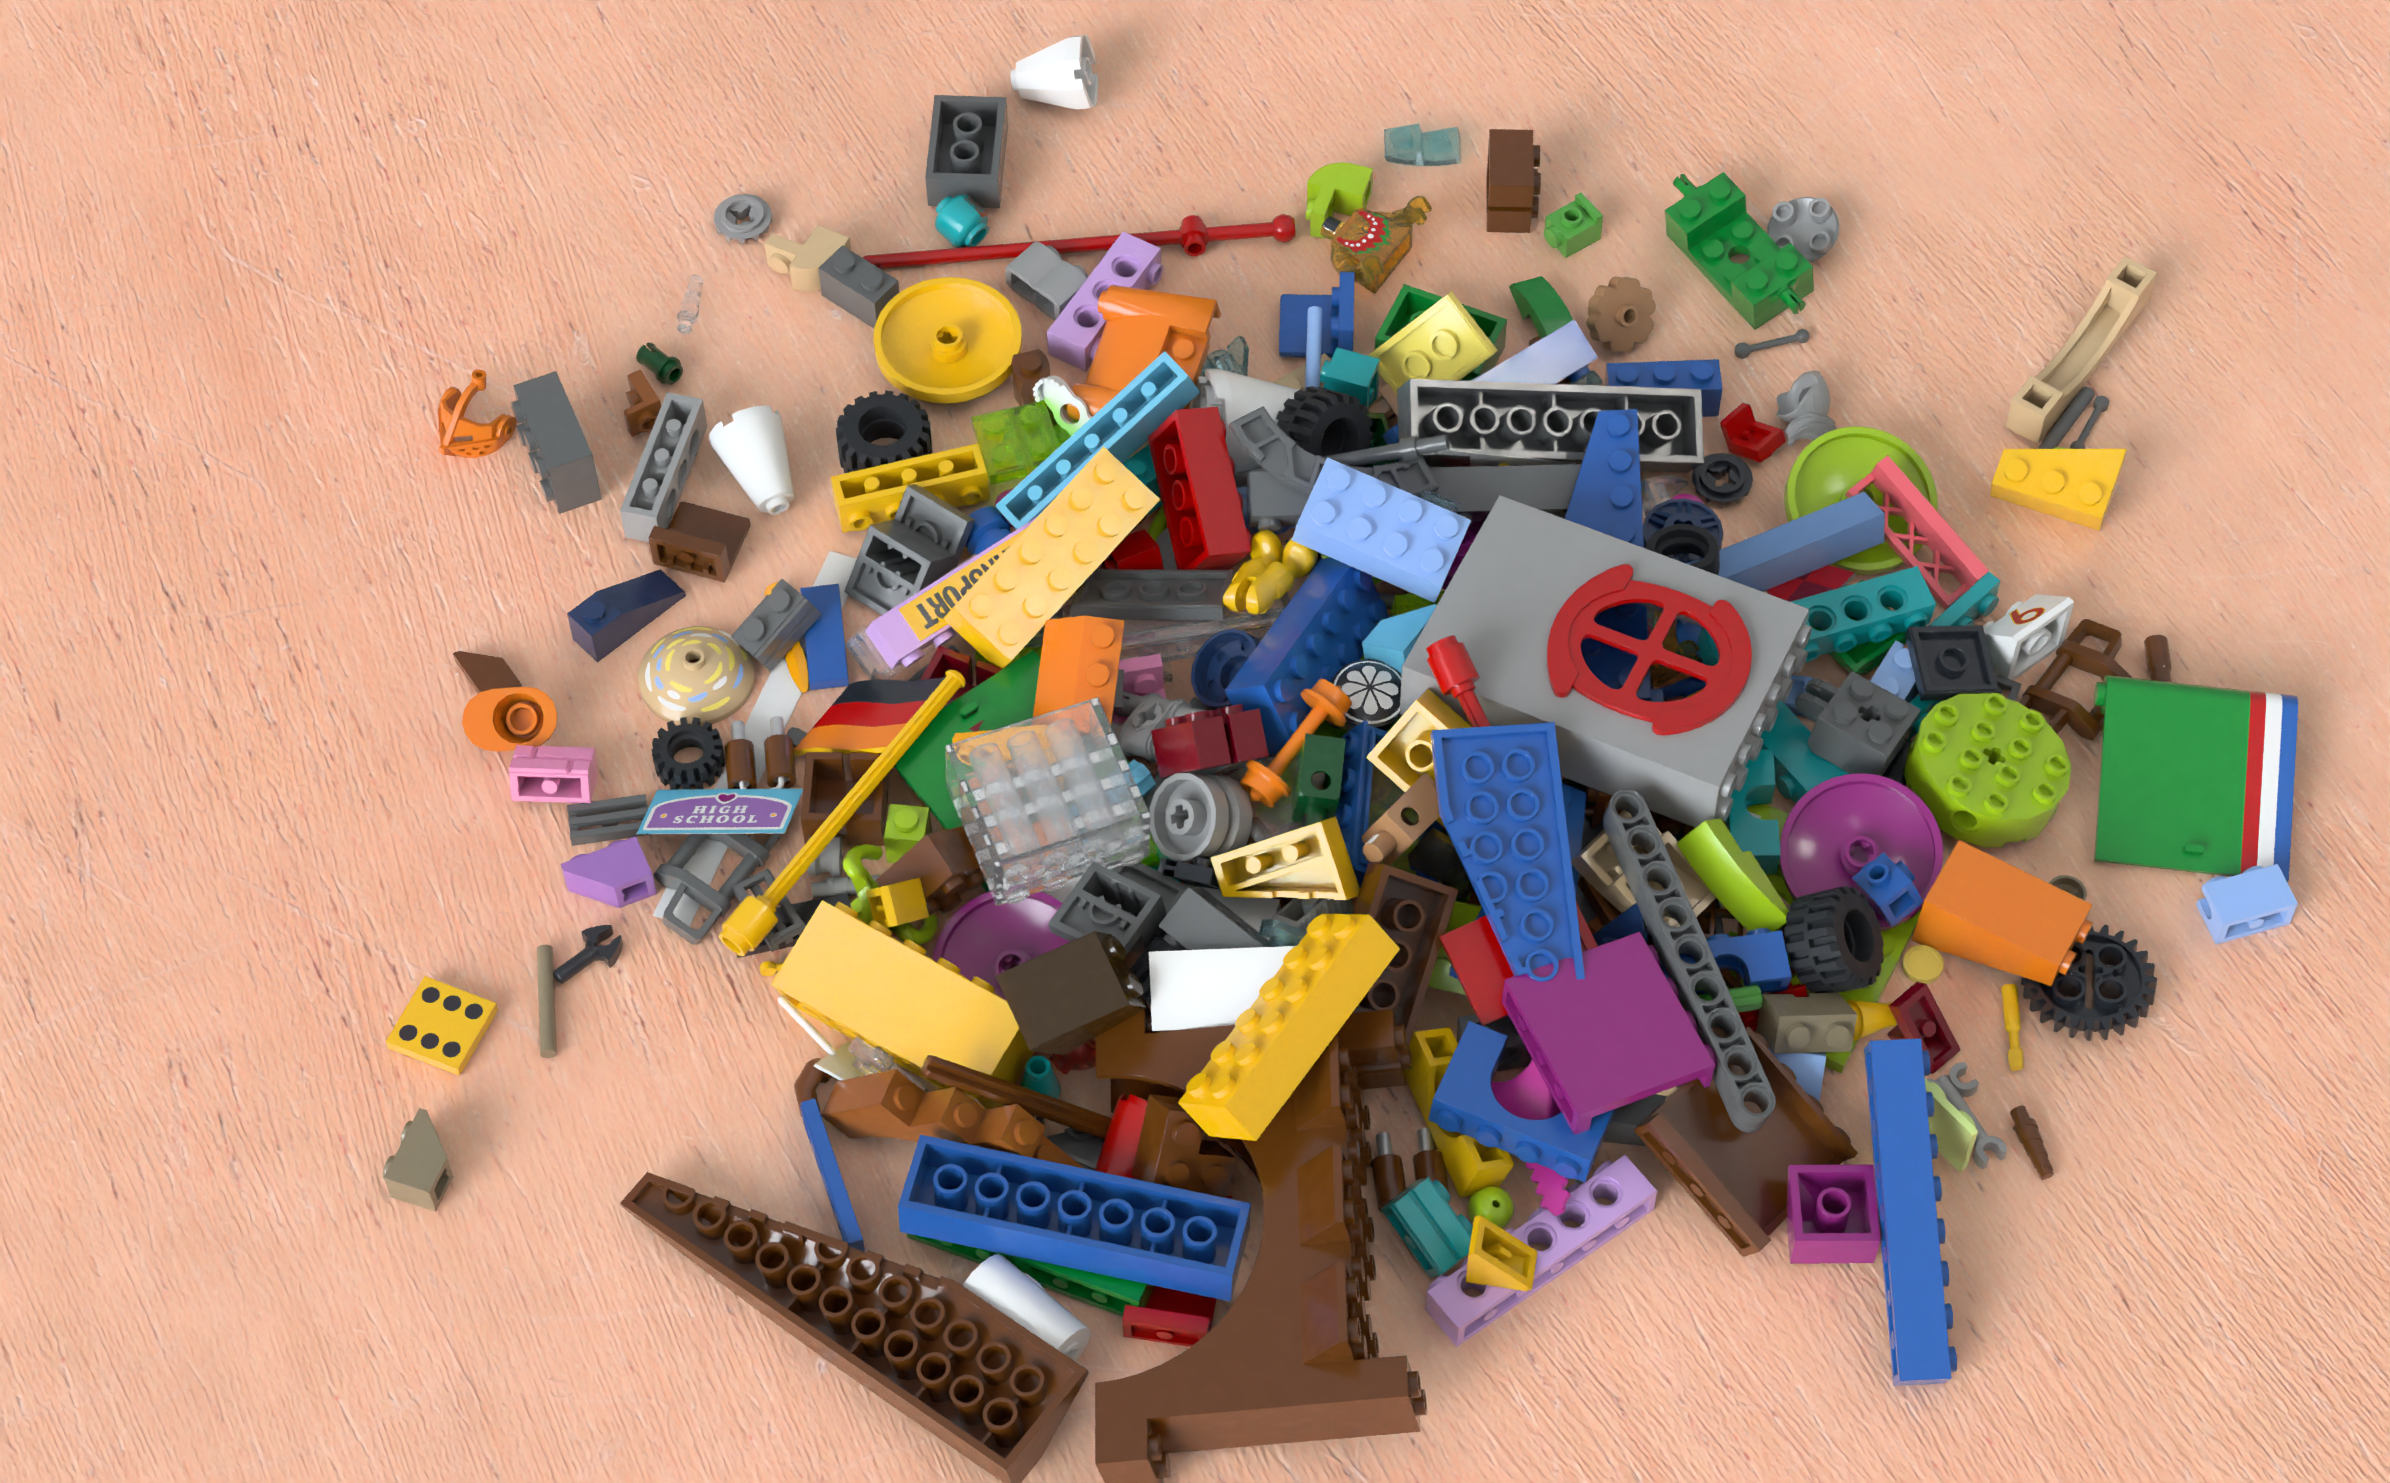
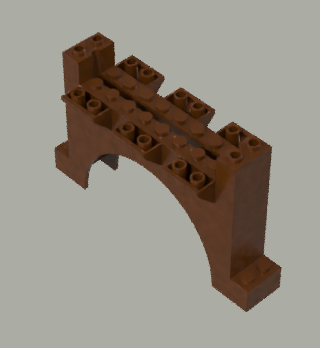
[1095,998,1427,1483]

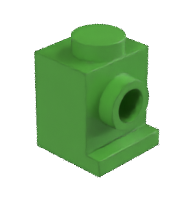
[1544,193,1603,258]

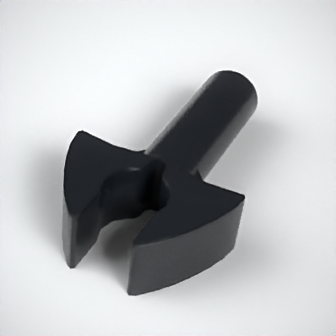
[553,925,623,984]

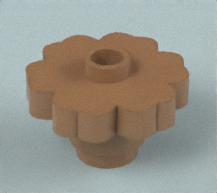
[1586,276,1656,352]

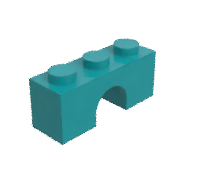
[1725,750,1781,874]

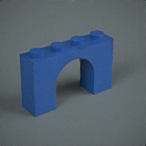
[1428,1021,1617,1182]

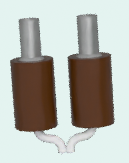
[725,716,796,789]
[1371,1128,1450,1212]

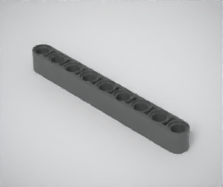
[1603,789,1776,1133]

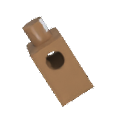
[1361,772,1440,865]

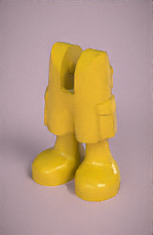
[1223,530,1318,615]

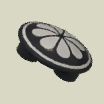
[1331,659,1402,731]

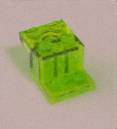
[971,400,1078,485]

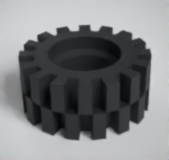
[651,717,725,790]

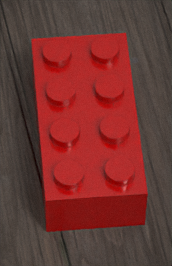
[1148,407,1252,570]

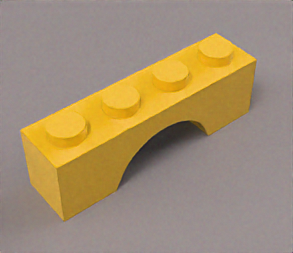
[1405,1027,1514,1198]

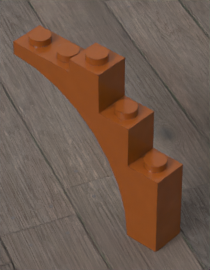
[821,1069,1085,1169]

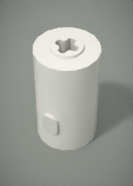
[963,1254,1091,1362]

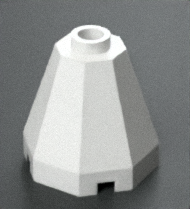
[1011,34,1099,110]

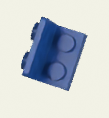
[1279,272,1354,358]

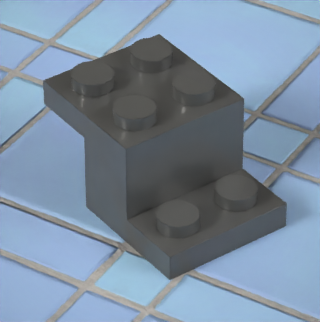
[844,484,975,615]
[1048,854,1188,959]

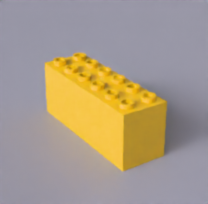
[771,900,1034,1110]

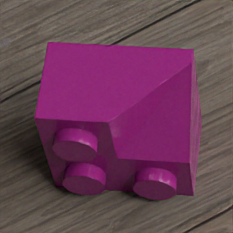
[1787,1164,1881,1264]

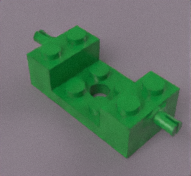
[1665,172,1814,330]

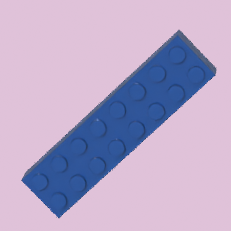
[898,1134,1251,1302]

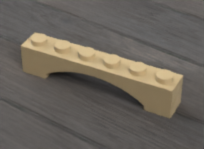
[2005,256,2157,444]

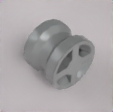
[808,836,843,877]

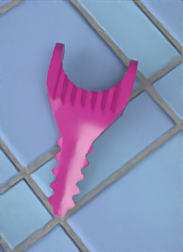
[1491,1059,1571,1216]

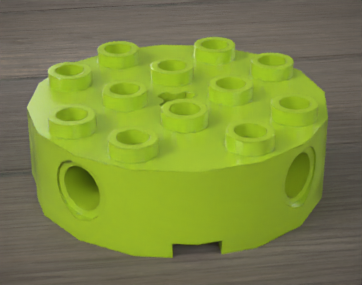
[1903,693,2071,848]

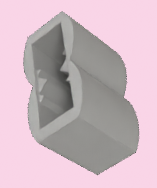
[1005,241,1088,320]

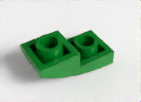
[1509,276,1574,338]

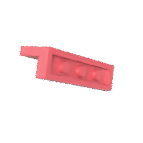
[1845,455,1989,610]

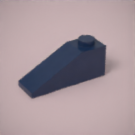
[567,569,686,662]

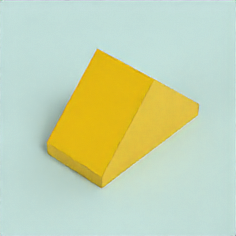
[866,878,929,928]
[1466,1215,1538,1291]

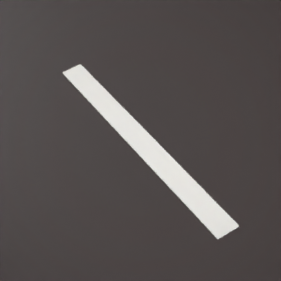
[653,551,857,927]

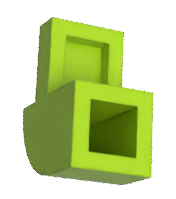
[1306,162,1373,239]

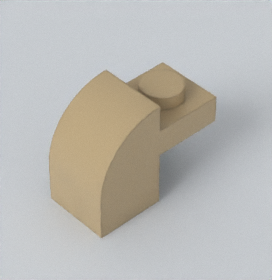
[764,225,851,292]

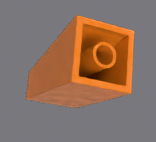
[1912,840,2093,986]

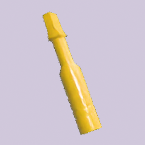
[2001,984,2024,1071]

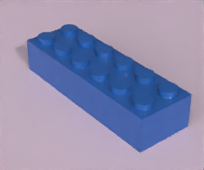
[1225,557,1389,754]

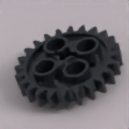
[2021,925,2157,1041]

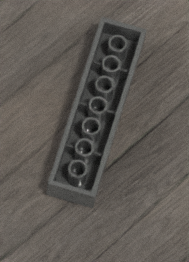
[1397,379,1704,473]

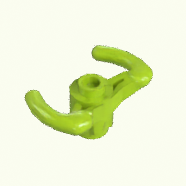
[842,844,938,946]

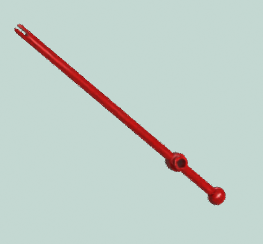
[862,214,1296,269]

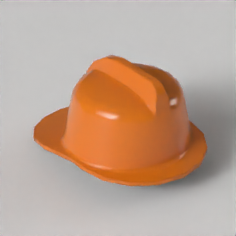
[462,687,558,752]

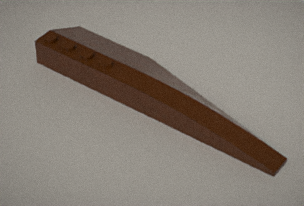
[620,1172,1089,1483]

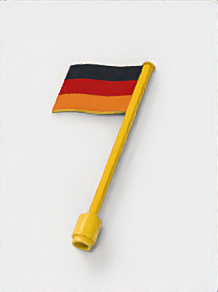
[719,670,966,956]

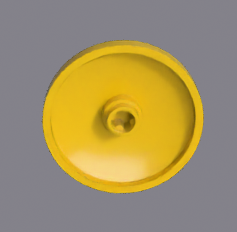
[873,277,1022,403]

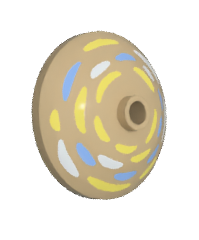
[638,626,755,726]

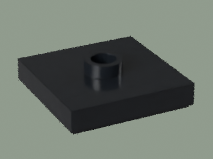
[1905,625,1999,701]

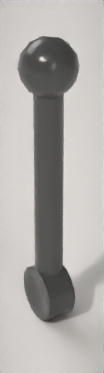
[1735,329,1810,359]
[2070,396,2109,449]

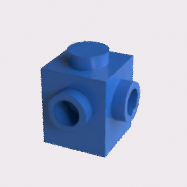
[1852,852,1923,927]

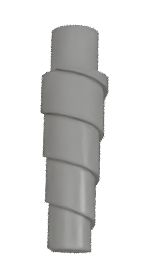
[811,875,881,899]

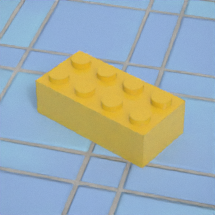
[1366,688,1472,829]

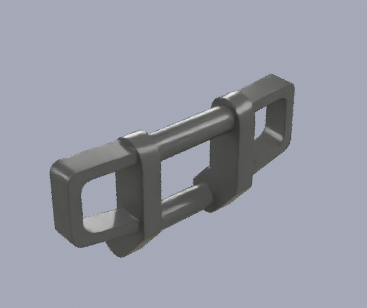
[654,833,784,945]

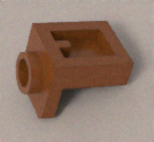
[623,369,661,437]

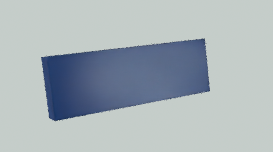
[800,584,849,690]

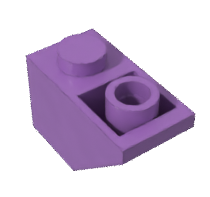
[561,836,657,908]

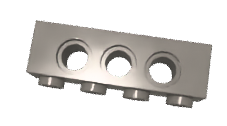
[620,392,708,542]

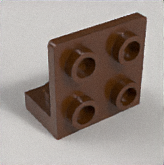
[648,502,751,583]

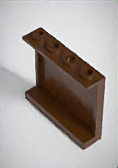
[1633,1027,1858,1257]

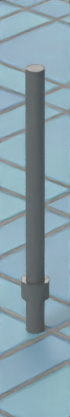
[1234,434,1450,488]

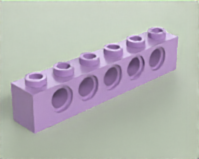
[1425,1155,1657,1347]

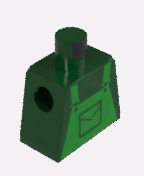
[1291,733,1346,828]

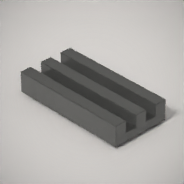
[567,794,651,846]
[733,868,806,952]

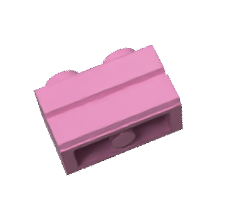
[509,745,598,803]

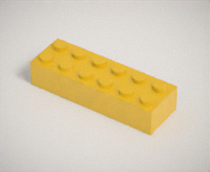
[943,446,1160,669]
[1178,914,1400,1141]

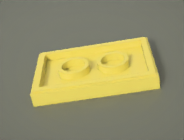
[1368,291,1498,395]

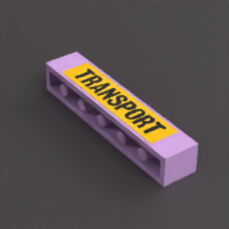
[865,517,1037,670]

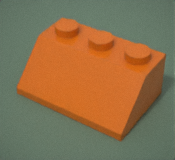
[1032,616,1125,746]

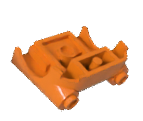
[1063,285,1221,421]

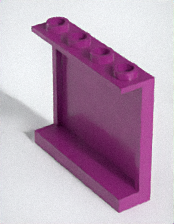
[1501,932,1717,1135]

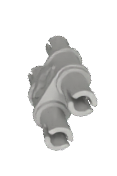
[1110,691,1205,763]

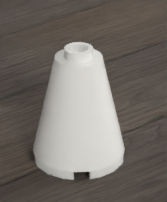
[709,405,794,515]

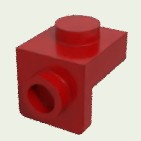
[1720,403,1786,463]

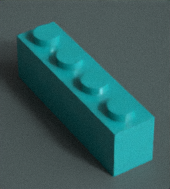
[1760,701,1850,804]

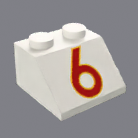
[1983,594,2074,680]

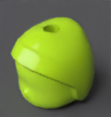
[1468,1186,1514,1229]

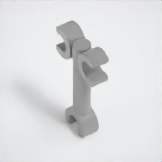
[1927,1062,2007,1169]

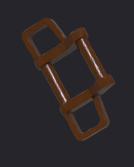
[2019,619,2132,740]

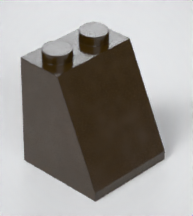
[995,931,1146,1055]

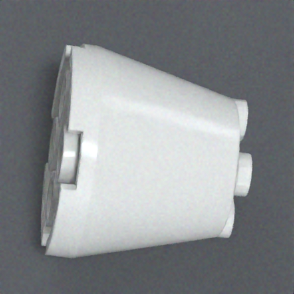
[1192,369,1299,473]

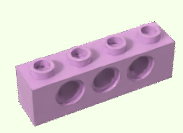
[1047,232,1164,372]

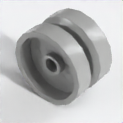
[1149,773,1253,861]

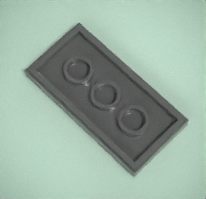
[1070,569,1237,620]

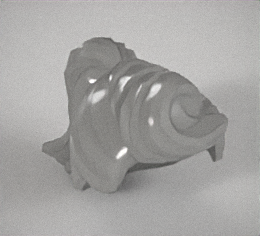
[1776,371,1836,446]

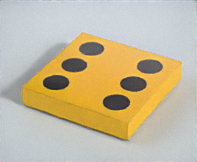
[386,976,498,1076]

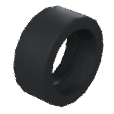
[1645,524,1720,575]

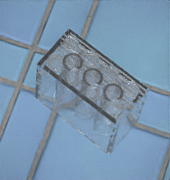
[945,697,1151,906]

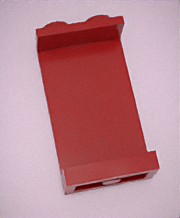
[1122,1195,1232,1347]

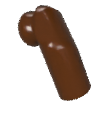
[794,1058,832,1117]

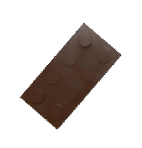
[1352,862,1458,1044]

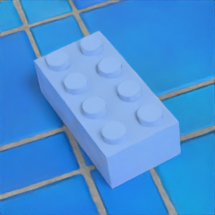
[1292,457,1471,603]

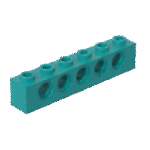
[1696,566,1936,666]

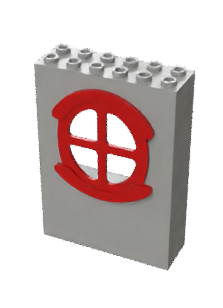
[1400,495,1812,828]

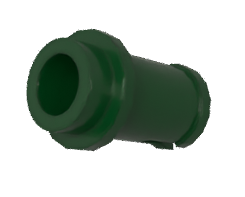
[636,342,683,384]

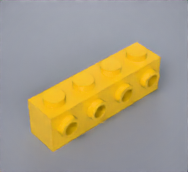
[831,443,990,533]

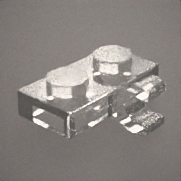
[847,1036,929,1092]

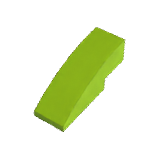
[1676,818,1789,932]

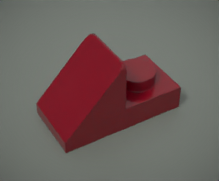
[1887,982,1961,1074]

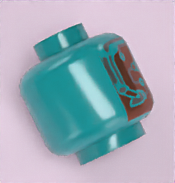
[935,194,989,248]

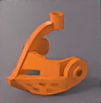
[438,370,517,458]

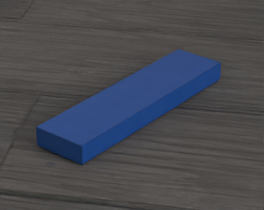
[800,1098,865,1252]

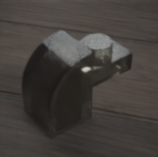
[1408,827,1474,898]

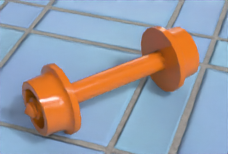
[1240,679,1352,808]

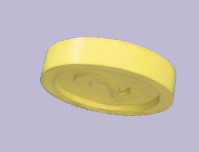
[1902,945,1944,984]

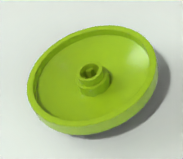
[1784,426,1938,575]

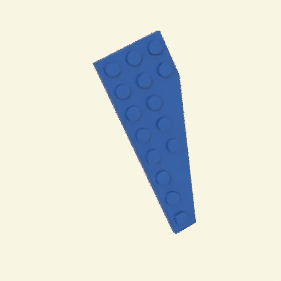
[1565,409,1651,701]
[1430,722,1585,982]

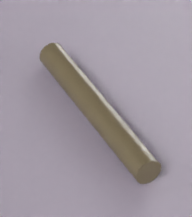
[537,945,557,1058]

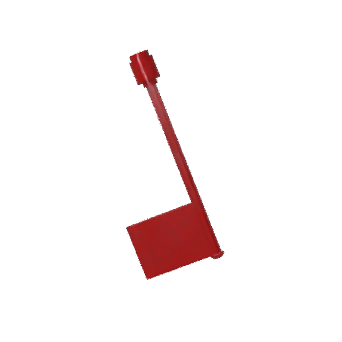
[1426,635,1598,1026]

